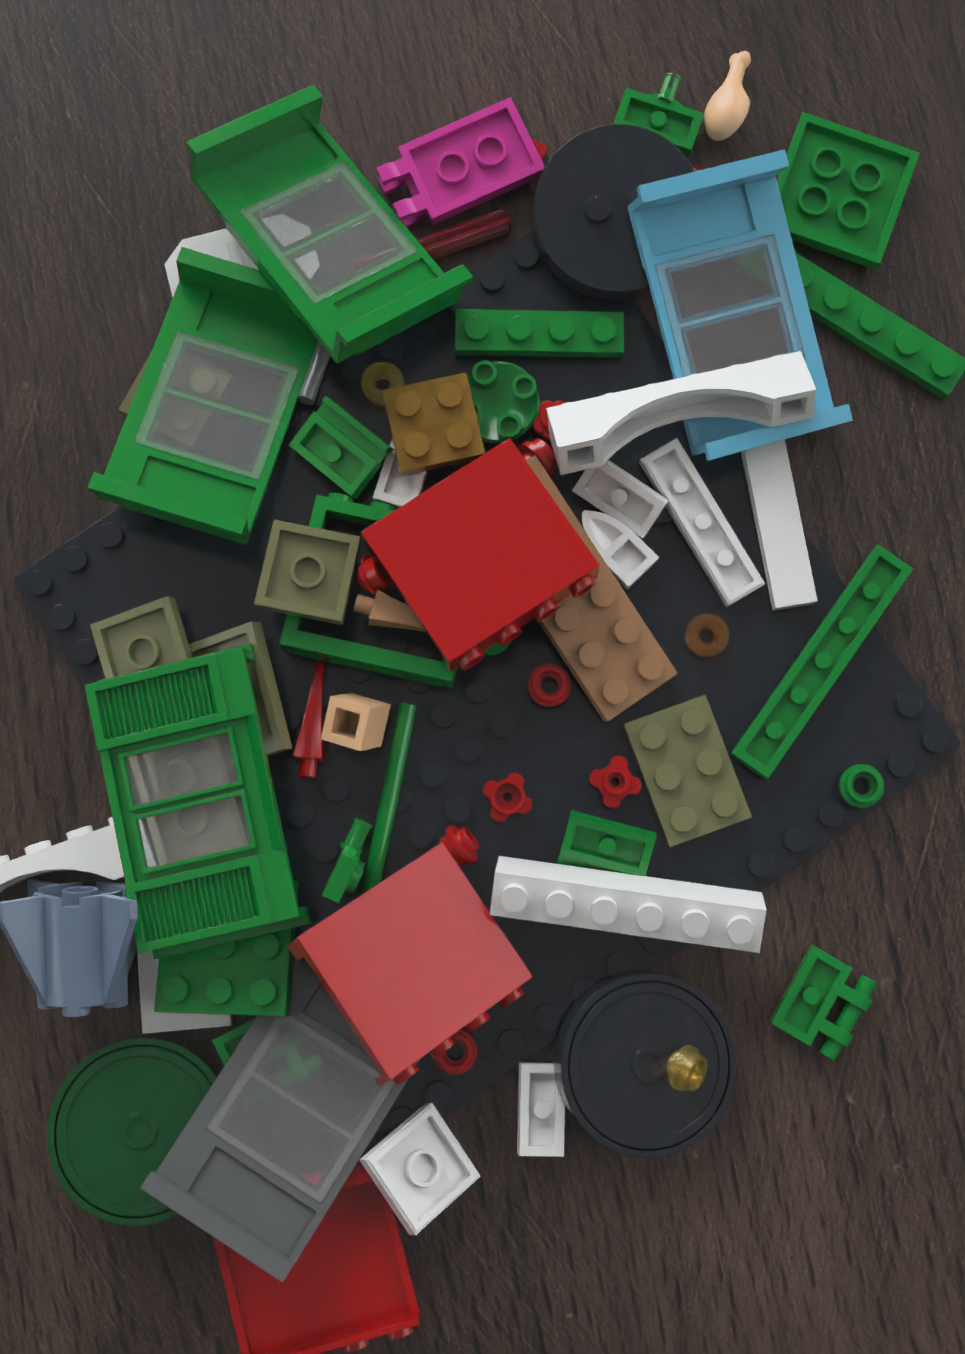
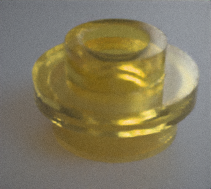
[361,362,404,404]
[667,1045,707,1091]

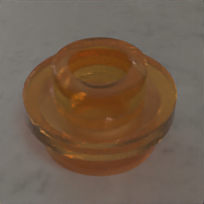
[685,613,729,657]

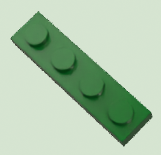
[455,309,624,358]

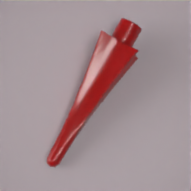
[292,661,325,779]

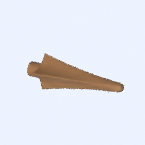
[353,590,426,632]

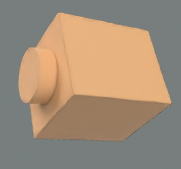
[321,693,391,751]

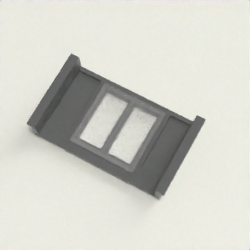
[140,957,421,1283]

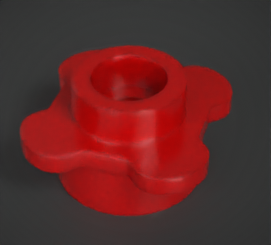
[589,756,641,808]
[483,773,532,822]

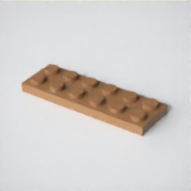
[527,455,678,722]

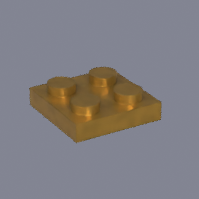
[382,372,485,476]

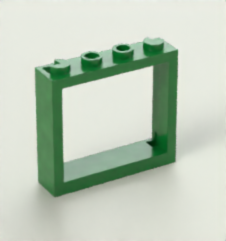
[280,493,457,689]

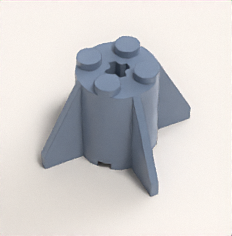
[0,878,137,1017]

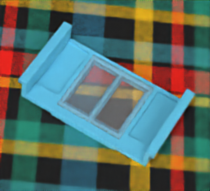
[627,149,853,461]

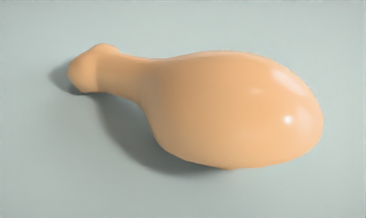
[704,51,751,141]

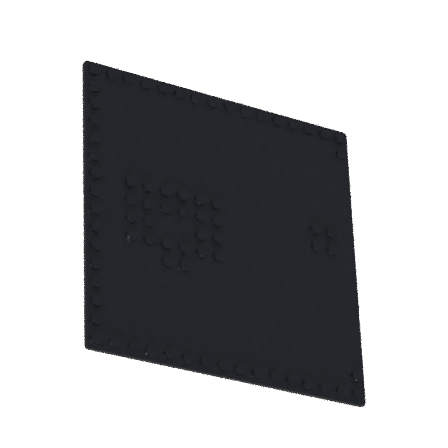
[14,229,960,1136]

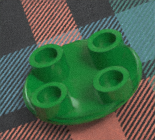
[467,360,540,444]

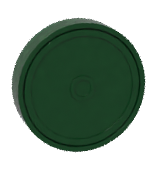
[47,1038,234,1226]

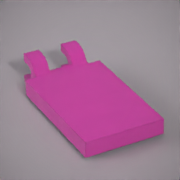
[376,97,545,229]

